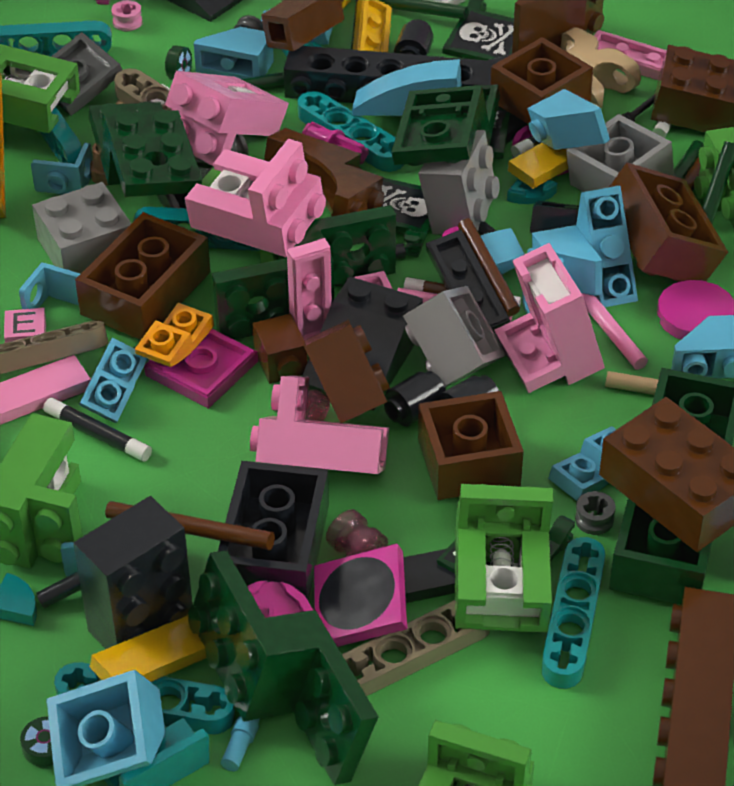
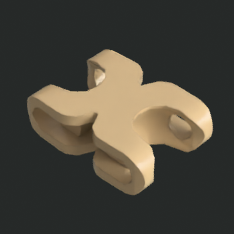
[561,27,641,108]

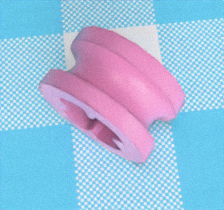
[112,0,142,31]

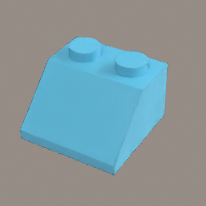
[46,670,165,786]

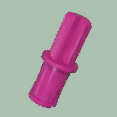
[302,121,369,164]

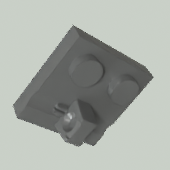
[51,32,123,116]

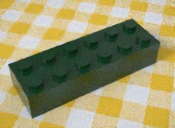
[609,368,734,605]

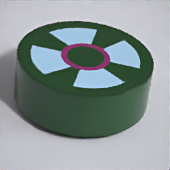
[165,46,192,80]
[20,716,53,767]

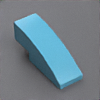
[352,60,461,116]

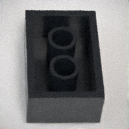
[218,461,329,600]
[73,495,193,649]

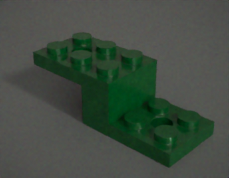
[391,84,500,166]
[89,101,202,197]
[212,205,396,340]
[188,551,379,785]

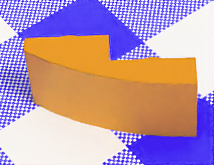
[135,302,214,367]

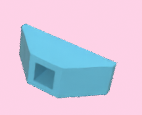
[576,186,638,307]
[671,315,734,378]

